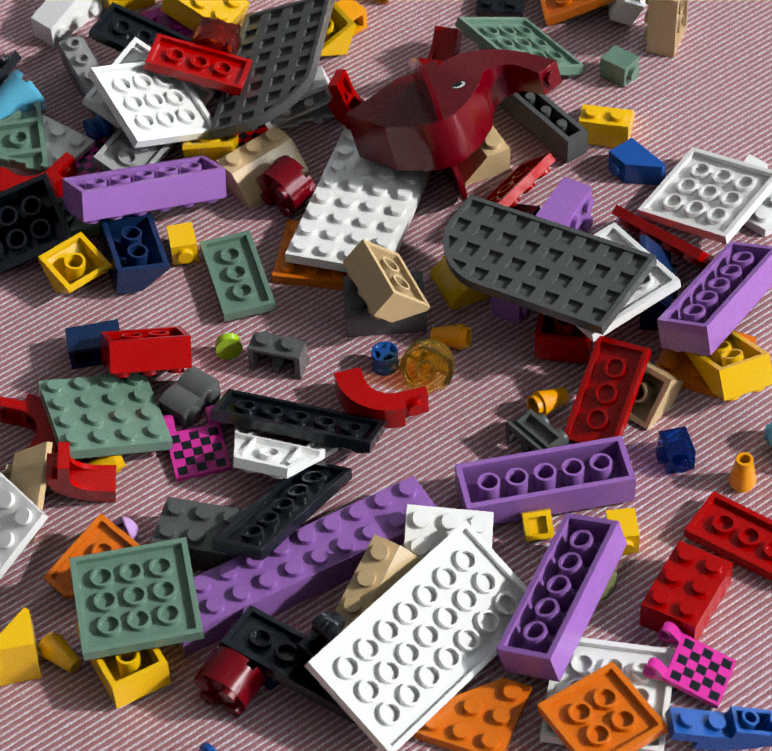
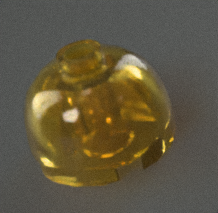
[399,338,455,394]

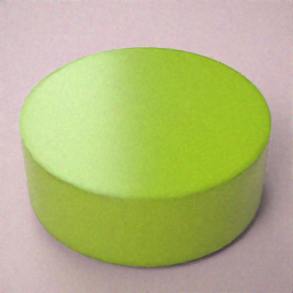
[215,333,242,360]

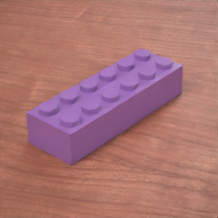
[62,155,226,224]
[491,177,594,325]
[657,241,772,356]
[455,436,636,525]
[496,513,627,682]

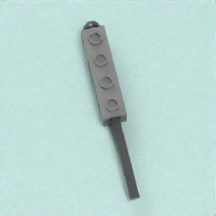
[59,35,119,132]

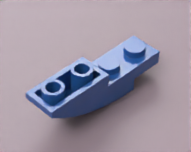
[665,706,772,751]

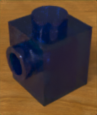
[656,426,696,475]

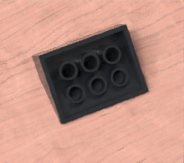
[0,173,72,274]

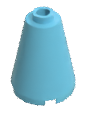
[0,69,47,120]

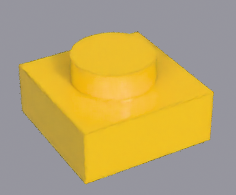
[520,508,554,542]

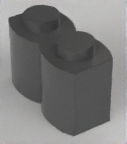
[158,366,221,428]

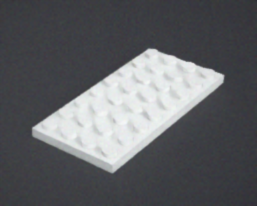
[285,129,432,273]
[305,520,527,751]

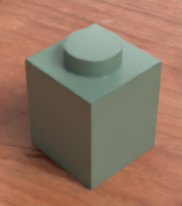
[600,45,640,88]

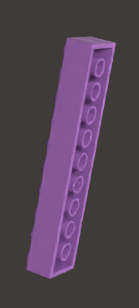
[178,476,436,657]

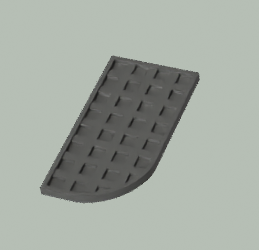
[210,0,335,139]
[443,195,657,335]

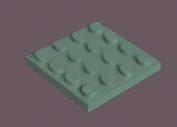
[455,17,587,77]
[37,372,173,459]
[69,537,204,661]

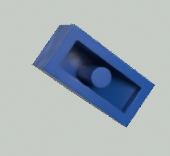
[608,138,666,185]

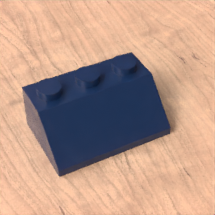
[99,212,170,294]
[639,235,678,330]

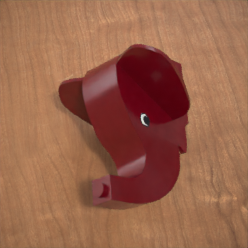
[345,49,562,202]

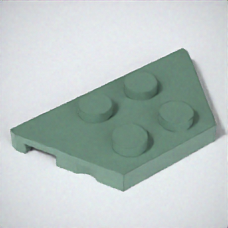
[0,101,49,173]

